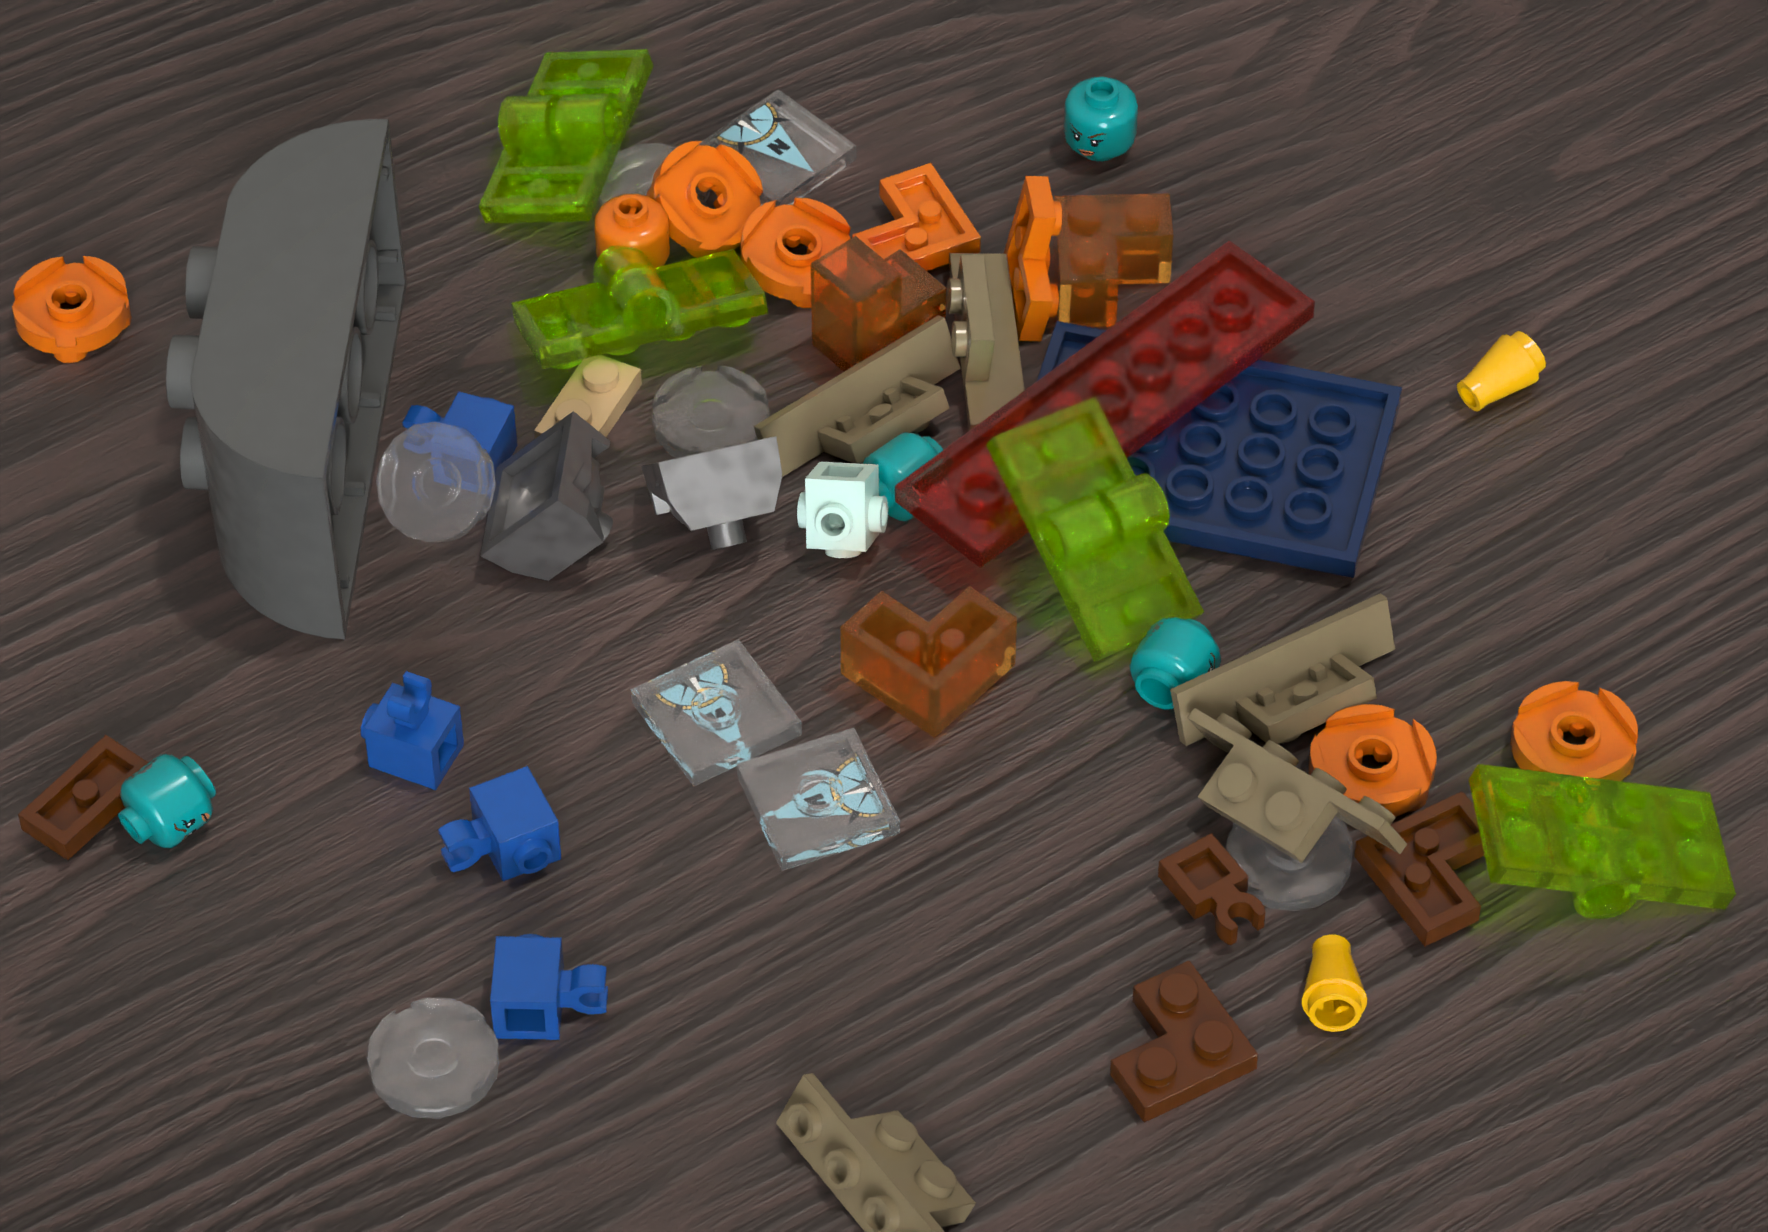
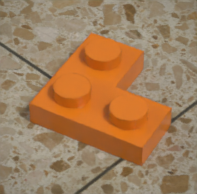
[852,163,981,288]
[1004,176,1062,342]

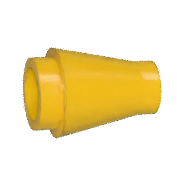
[1457,331,1546,412]
[1302,934,1367,1032]

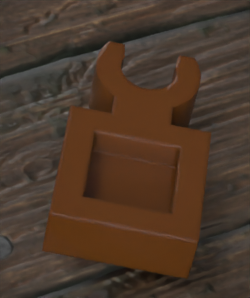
[1158,833,1265,945]

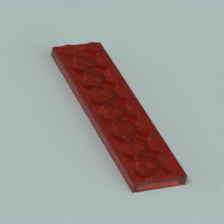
[895,241,1315,568]

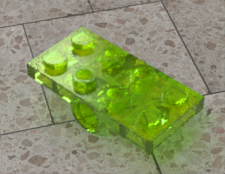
[478,49,654,223]
[511,245,768,369]
[986,397,1204,662]
[1468,764,1736,919]

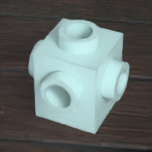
[797,462,888,558]

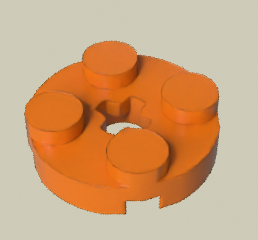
[646,141,763,259]
[739,198,856,308]
[12,256,132,363]
[1510,681,1638,801]
[1308,704,1437,817]

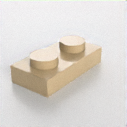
[534,351,642,439]

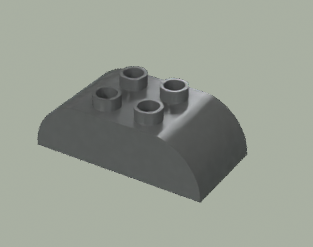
[166,119,407,640]

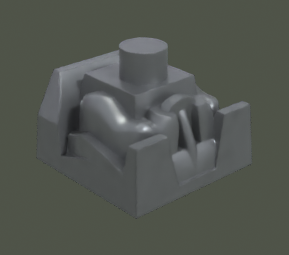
[480,411,613,581]
[641,436,782,550]

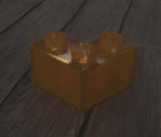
[1052,193,1173,327]
[811,236,946,372]
[840,586,1017,738]

